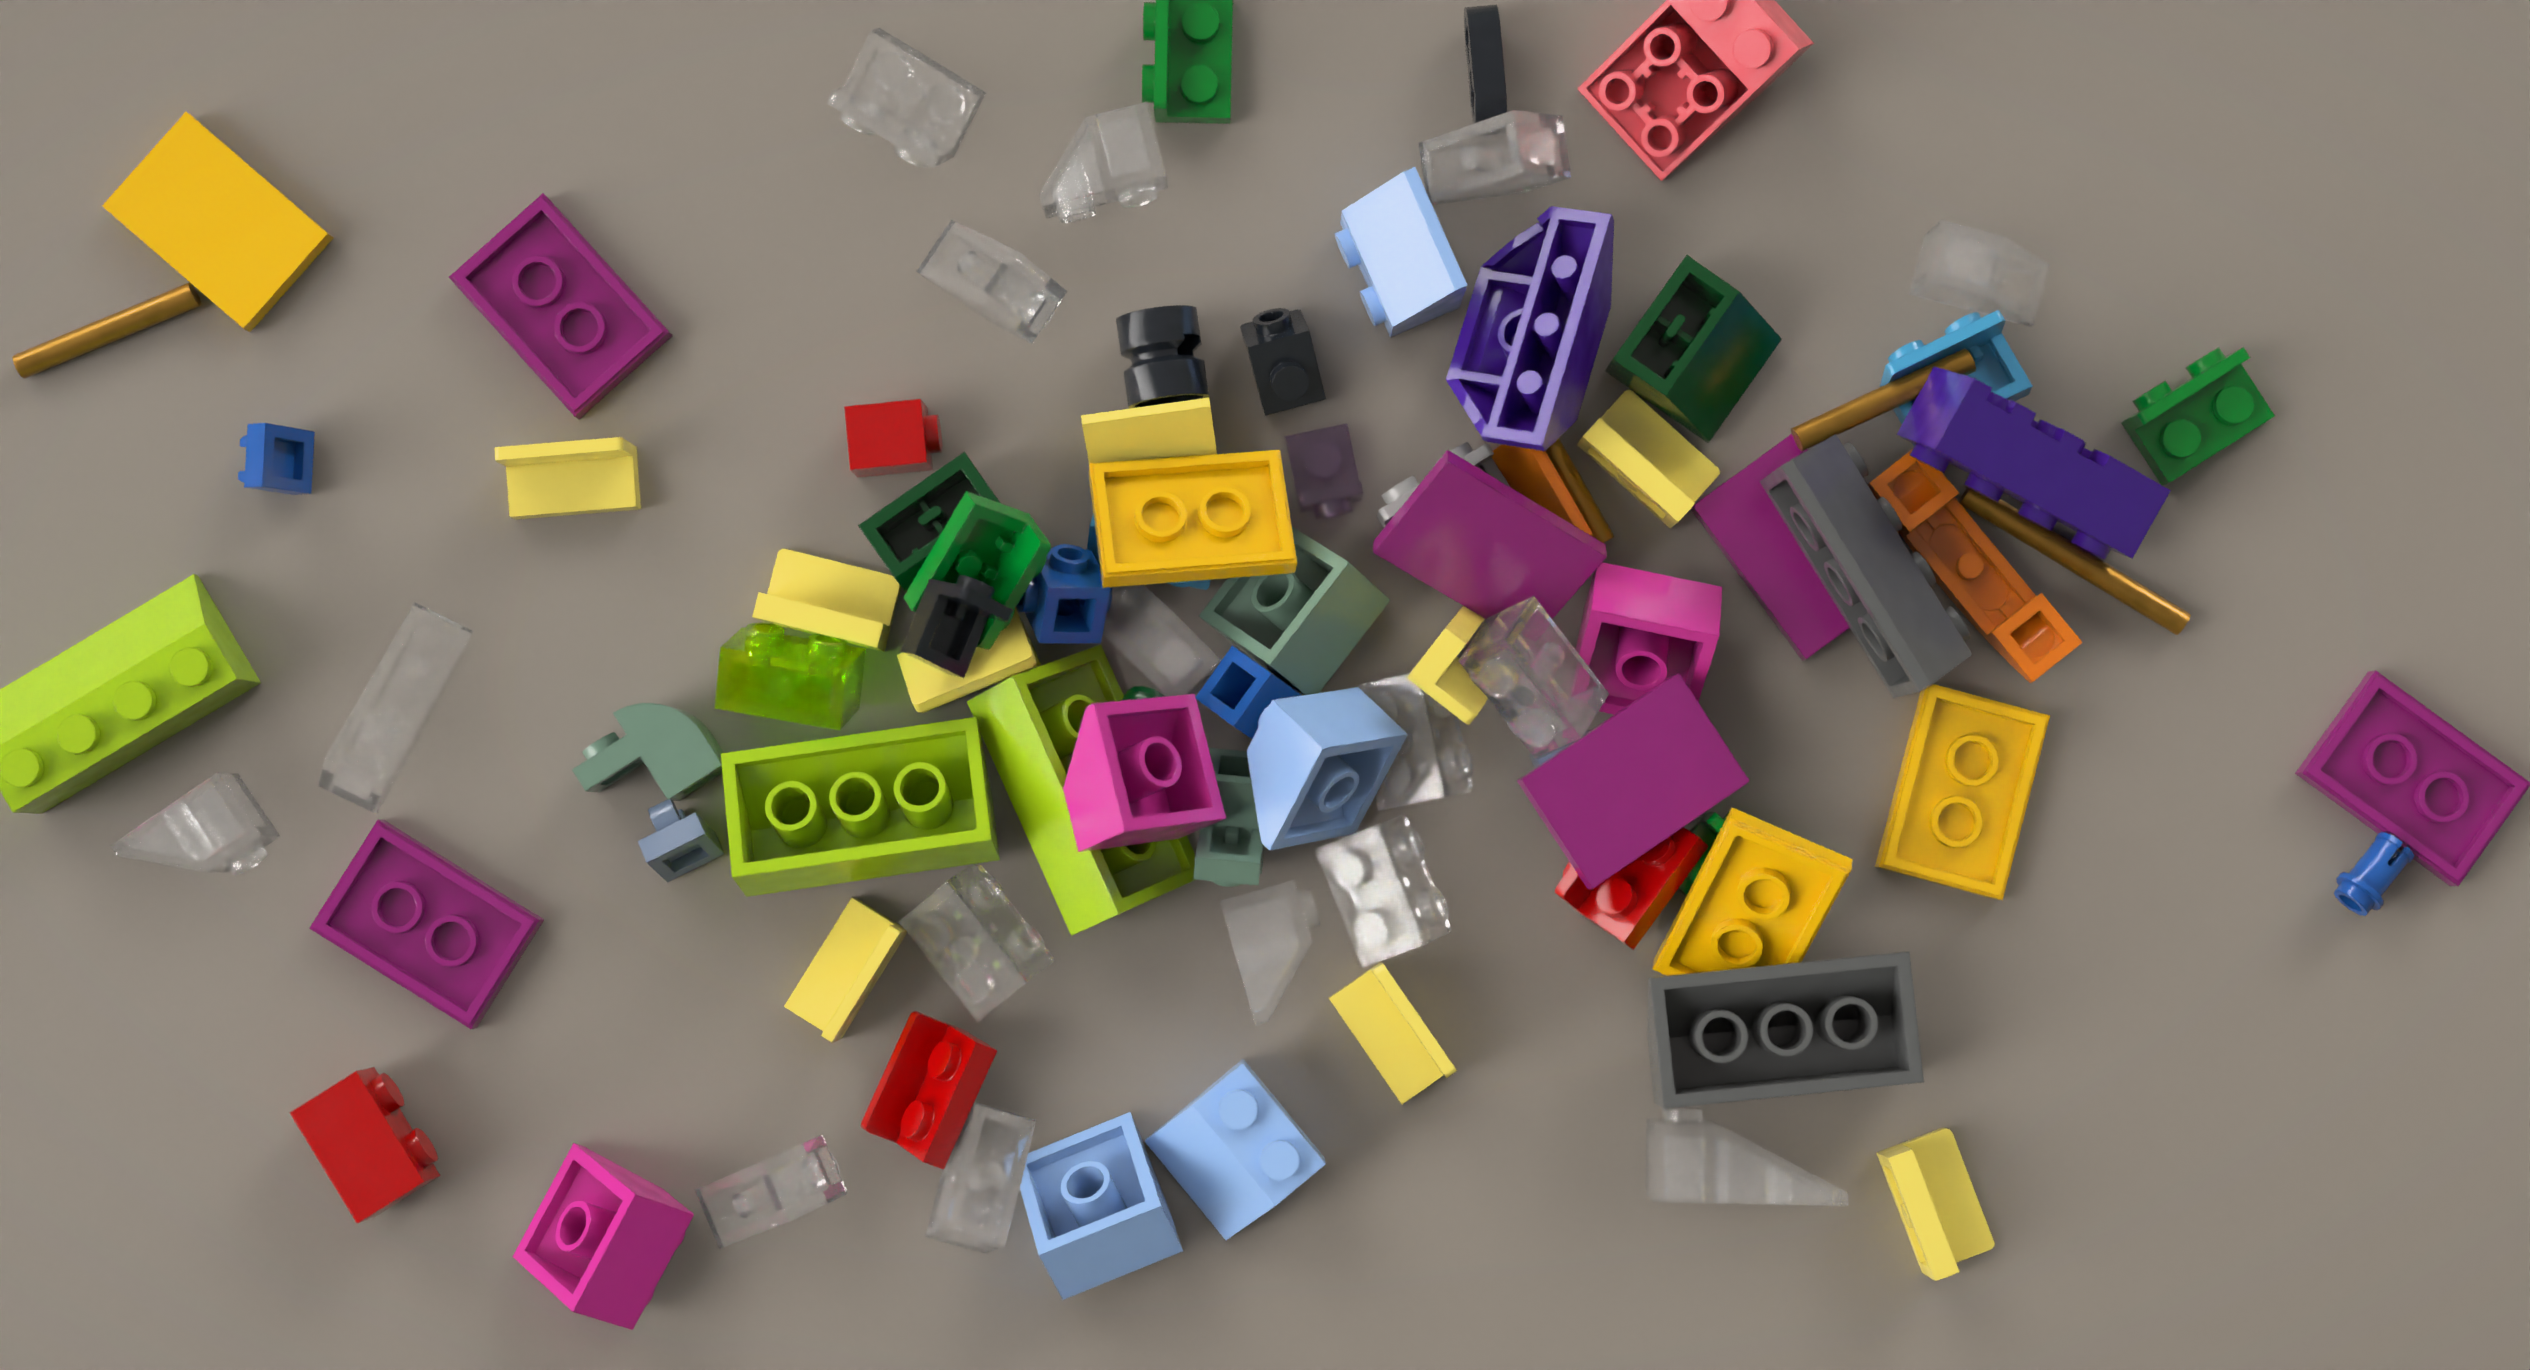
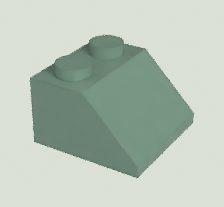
[1199,527,1390,695]

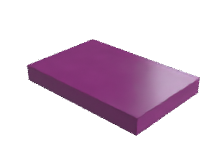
[449,193,673,419]
[1691,434,1850,661]
[1373,450,1607,645]
[2295,670,2530,886]
[1516,673,1750,889]
[309,819,544,1029]

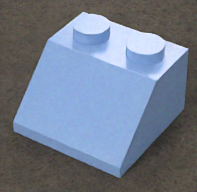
[1335,167,1467,338]
[1247,687,1408,851]
[1145,1059,1326,1240]
[1012,1112,1183,1300]

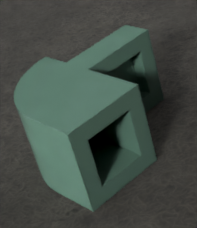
[572,703,724,801]
[1194,748,1265,887]

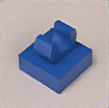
[238,423,315,495]

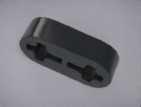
[1464,5,1507,126]

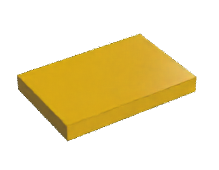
[102,112,334,332]
[1089,450,1297,588]
[1875,684,2050,900]
[1652,807,1853,976]

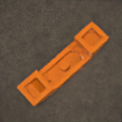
[1868,449,2083,683]

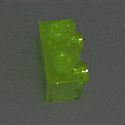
[714,623,866,731]

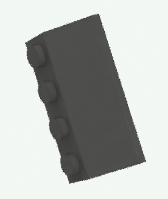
[1759,434,1973,698]
[1647,951,1924,1109]

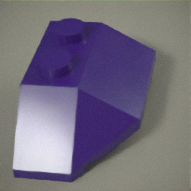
[1446,206,1614,451]

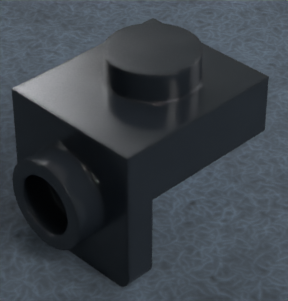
[1240,308,1326,416]
[900,575,1013,678]

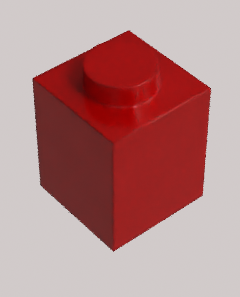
[844,399,942,478]

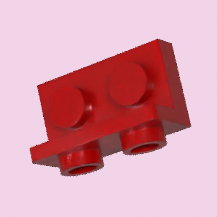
[1555,827,1709,950]
[861,1011,998,1170]

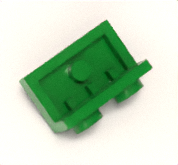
[903,491,1051,650]

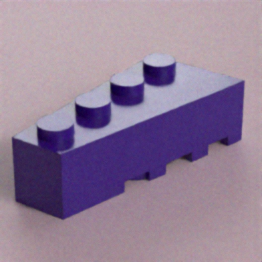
[1896,367,2171,560]

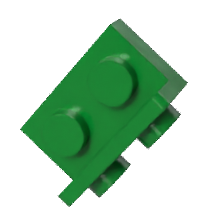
[1142,0,1233,124]
[2121,347,2275,486]

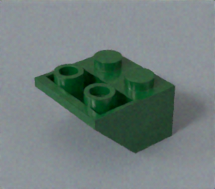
[1605,255,1782,443]
[858,452,1000,593]

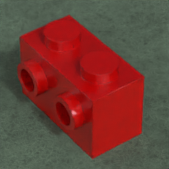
[290,1067,441,1224]

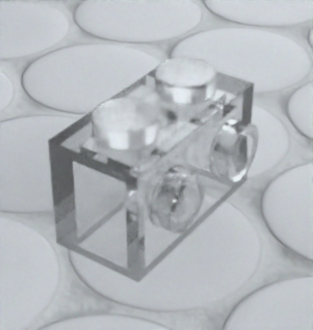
[1458,596,1609,758]

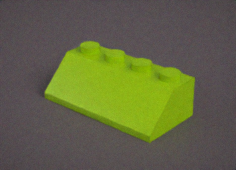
[0,574,261,814]
[967,645,1196,936]
[721,717,1000,897]

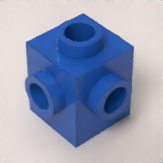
[1017,544,1112,643]

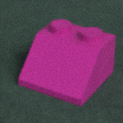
[1565,562,1722,715]
[1063,694,1226,852]
[512,1143,694,1330]

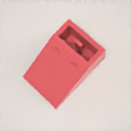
[1578,0,1814,181]

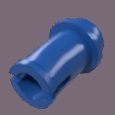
[2334,832,2414,916]

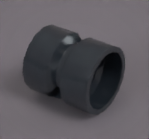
[1116,305,1209,409]

